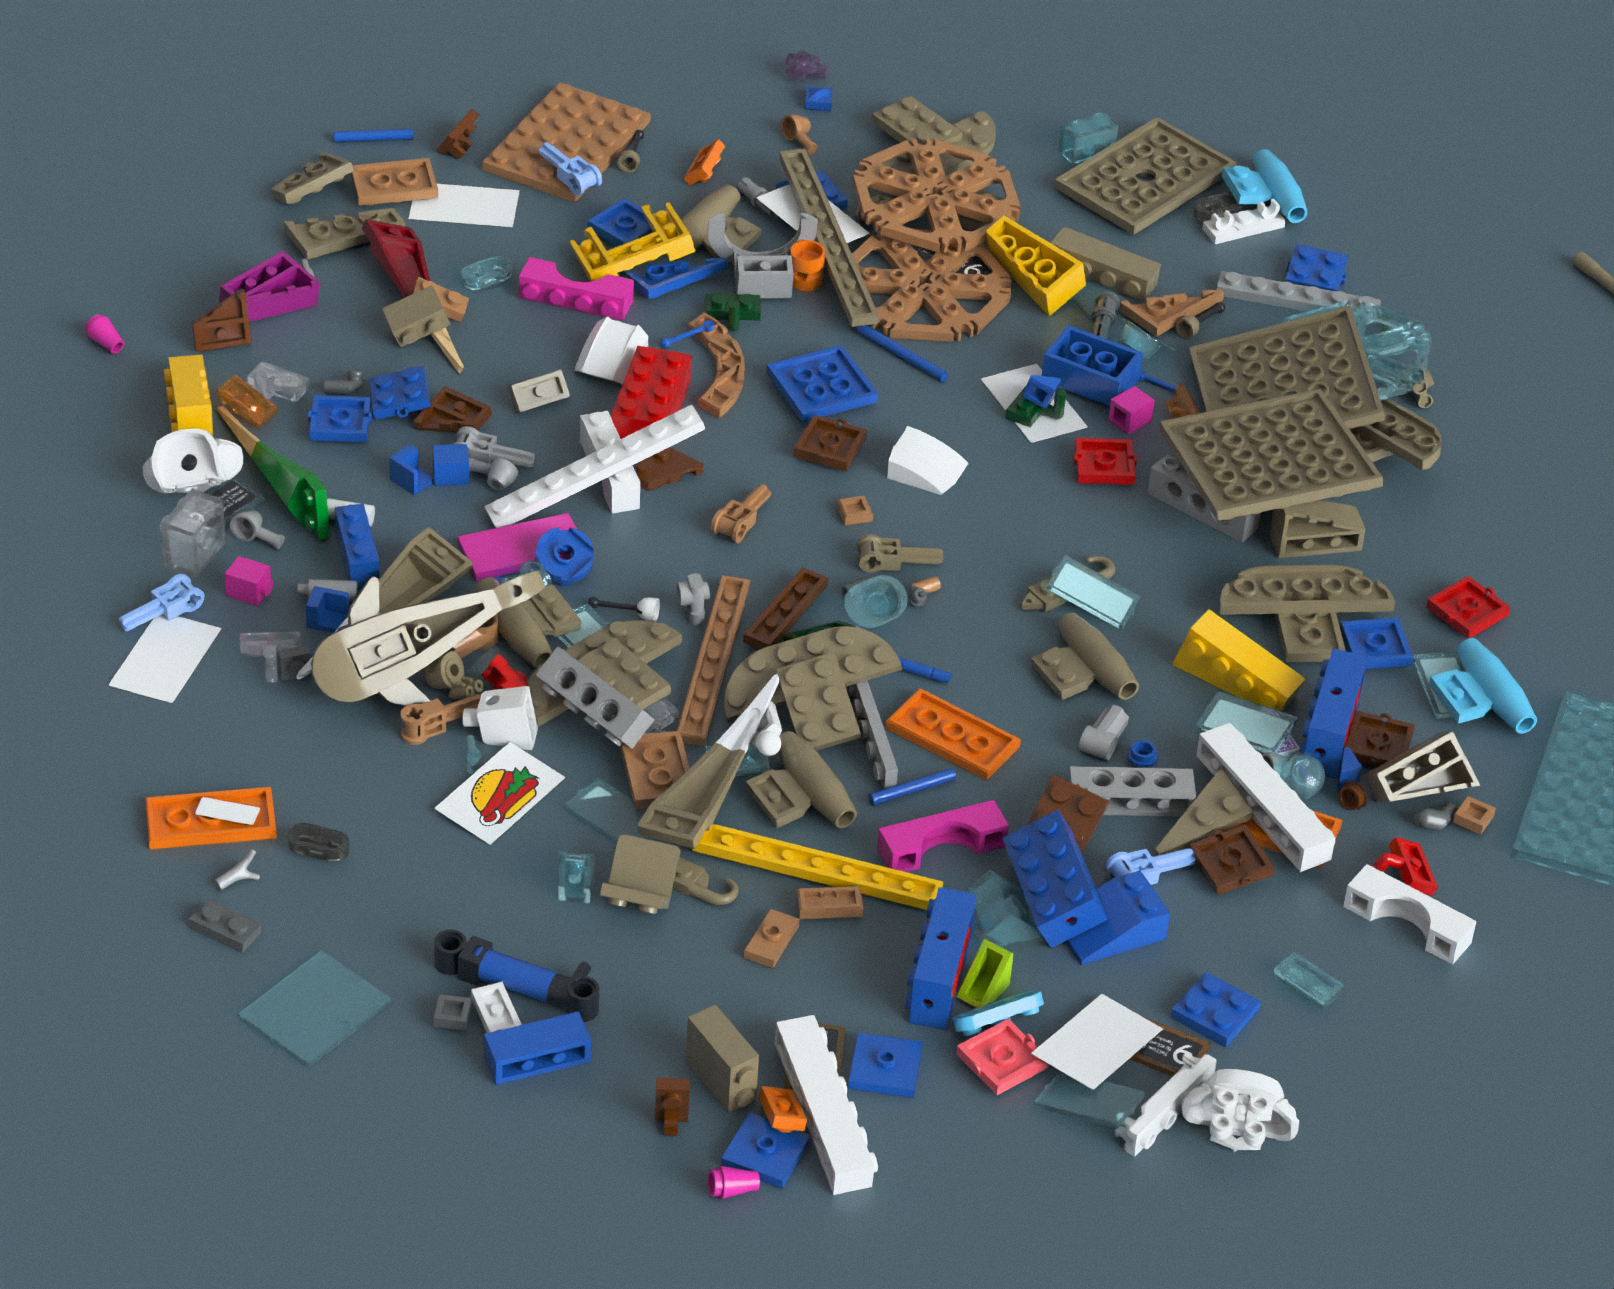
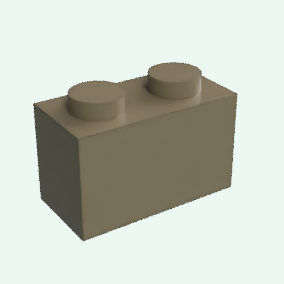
[382,285,451,348]

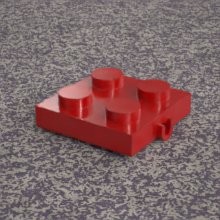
[1073,438,1137,485]
[1426,576,1510,639]

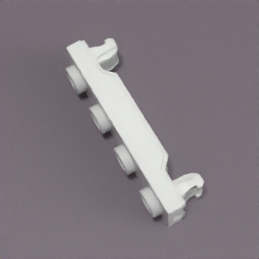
[1115,1052,1217,1157]

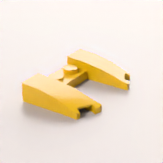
[570,202,695,282]

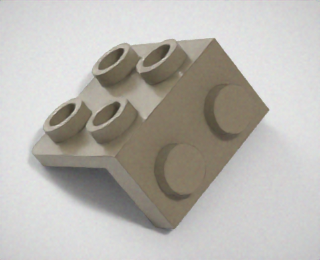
[600,834,680,914]

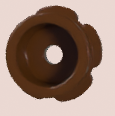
[1338,781,1368,810]

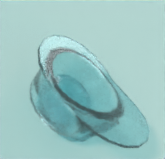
[1117,318,1177,361]
[844,575,908,628]

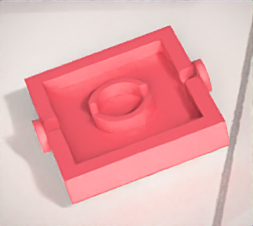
[956,1018,1049,1095]

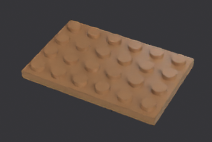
[482,82,651,203]

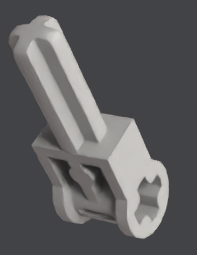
[453,426,535,468]

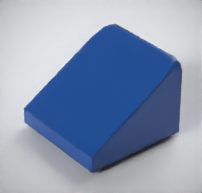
[1022,375,1061,409]
[1337,747,1362,793]

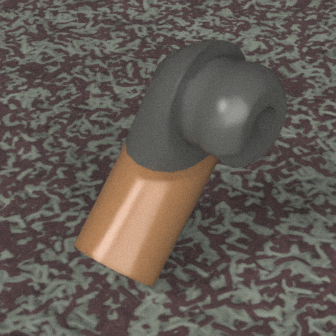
[907,576,941,607]

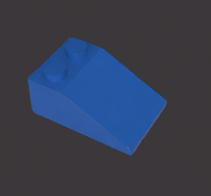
[1066,870,1170,965]

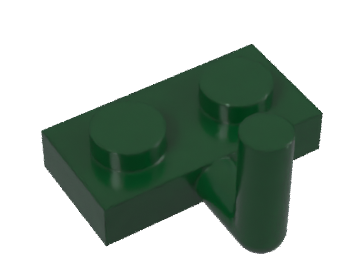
[705,293,761,332]
[1005,386,1066,427]

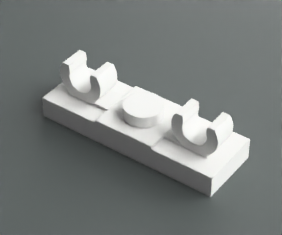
[1202,199,1285,244]

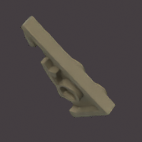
[1155,769,1253,856]

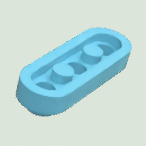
[952,990,1044,1036]

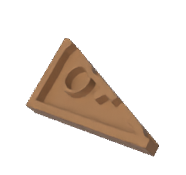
[1119,289,1224,337]

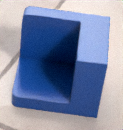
[433,444,469,486]
[389,445,434,495]
[306,586,349,633]

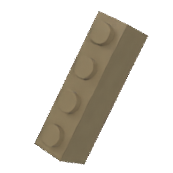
[1051,227,1161,302]

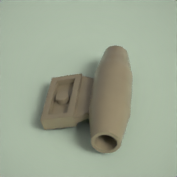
[665,185,761,266]
[475,577,581,669]
[1031,613,1139,700]
[746,731,857,828]

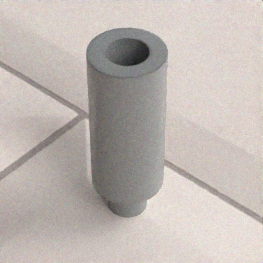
[297,579,358,602]

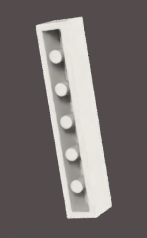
[1196,723,1335,872]
[775,1015,878,1195]

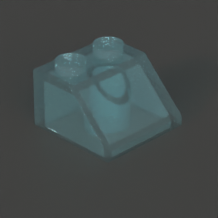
[963,870,1046,949]

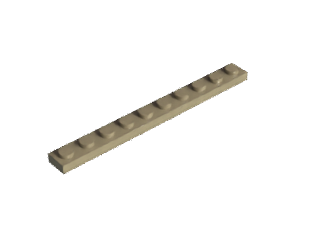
[779,148,879,327]

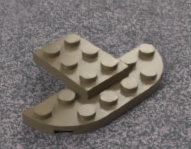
[871,95,996,176]
[1349,394,1442,470]
[1219,565,1395,663]
[527,620,682,727]
[724,626,902,751]

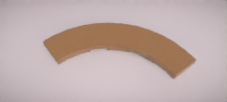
[687,312,745,419]

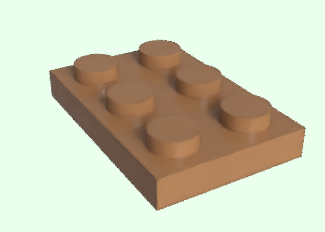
[350,158,438,206]
[619,731,690,809]

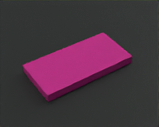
[457,513,577,581]

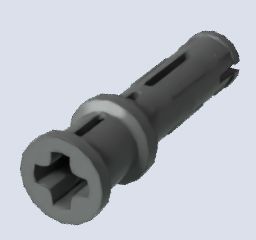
[1092,291,1120,339]

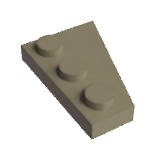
[271,151,354,204]

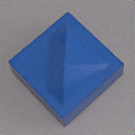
[805,87,833,111]

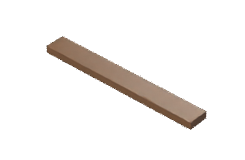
[677,575,750,747]

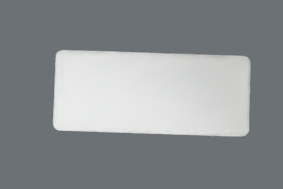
[195,797,260,825]

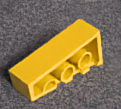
[986,216,1086,317]
[164,355,213,436]
[1172,609,1306,716]

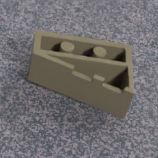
[1269,500,1366,558]
[1363,731,1480,802]

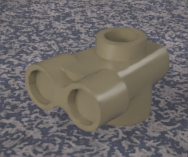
[1401,365,1434,408]

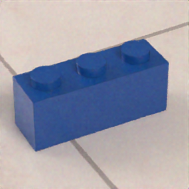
[335,503,380,590]
[484,1011,591,1085]

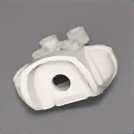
[143,429,243,494]
[1182,1069,1299,1152]

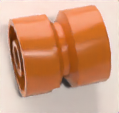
[790,240,826,292]

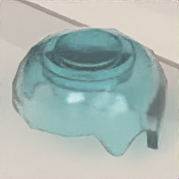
[1280,752,1325,799]

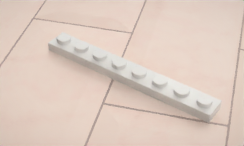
[484,405,705,528]

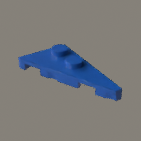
[620,258,728,299]

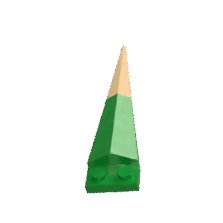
[216,406,330,540]

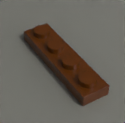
[743,567,828,650]

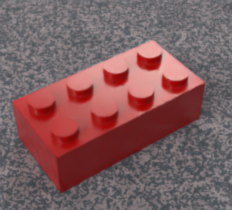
[611,346,692,439]

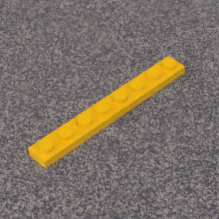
[692,824,943,910]

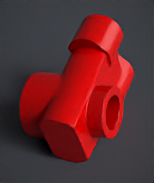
[481,654,530,690]

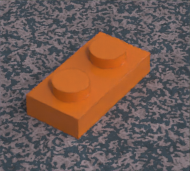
[683,138,725,186]
[758,1086,807,1133]

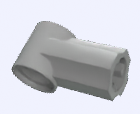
[1079,705,1129,761]

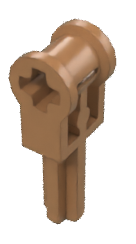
[710,484,771,543]
[400,694,481,745]

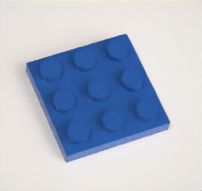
[766,345,878,422]

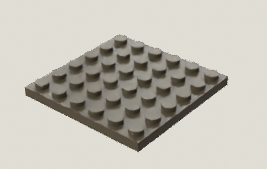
[1189,306,1386,429]
[1160,389,1383,521]

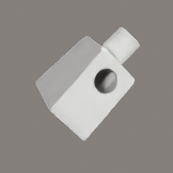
[463,686,538,750]

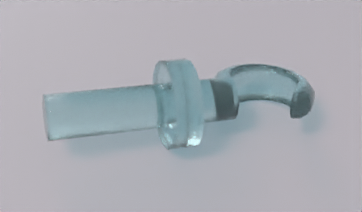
[466,735,481,775]

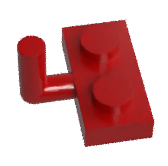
[1372,837,1438,896]

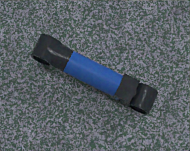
[434,929,600,1022]

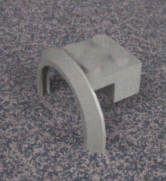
[708,213,818,298]

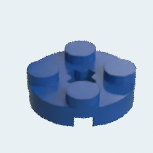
[534,527,594,587]

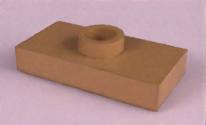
[796,886,863,919]
[744,909,800,968]

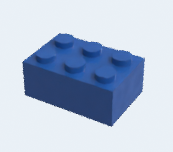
[1042,325,1143,406]

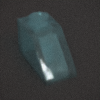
[558,851,595,903]

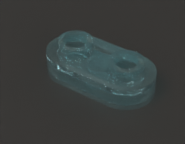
[461,256,512,291]

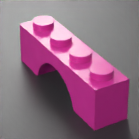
[519,257,634,321]
[877,800,1009,872]

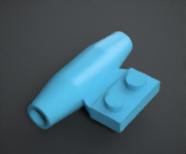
[1222,149,1307,223]
[1429,638,1537,734]

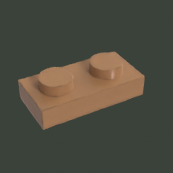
[411,277,469,322]

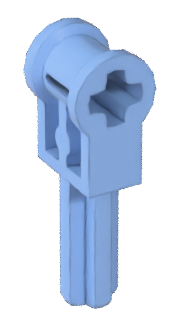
[539,142,602,196]
[118,574,205,631]
[1105,848,1196,885]

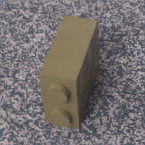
[686,1004,759,1113]

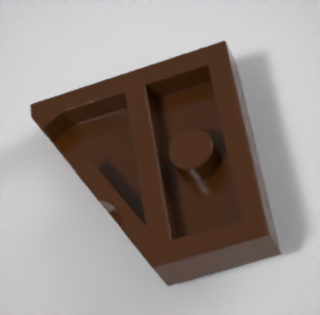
[191,289,252,352]
[413,386,492,432]
[633,447,703,491]

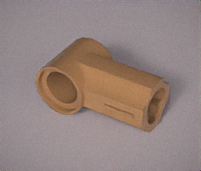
[447,615,499,658]

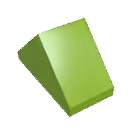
[956,939,1014,1008]

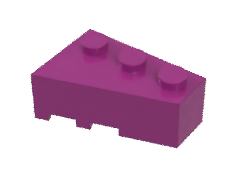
[219,251,320,322]

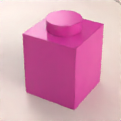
[1108,386,1155,435]
[225,556,274,606]

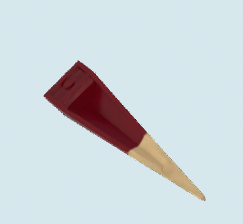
[362,219,464,374]

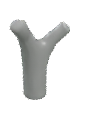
[214,849,260,891]

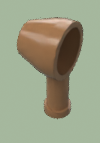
[781,114,818,155]

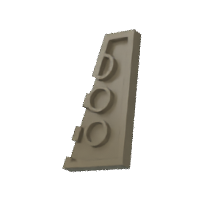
[284,208,405,260]

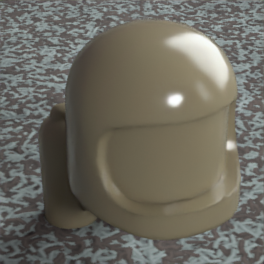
[423,651,483,701]

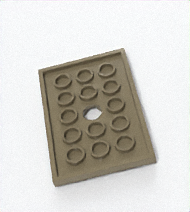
[1054,117,1237,235]

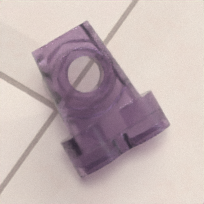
[786,50,829,82]

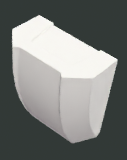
[574,316,648,385]
[887,426,968,495]

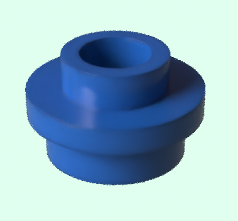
[1127,740,1158,768]

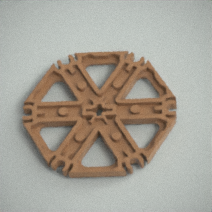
[852,138,1021,253]
[852,228,1011,342]

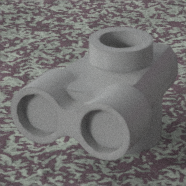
[676,573,710,626]

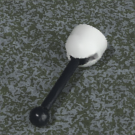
[588,597,660,622]

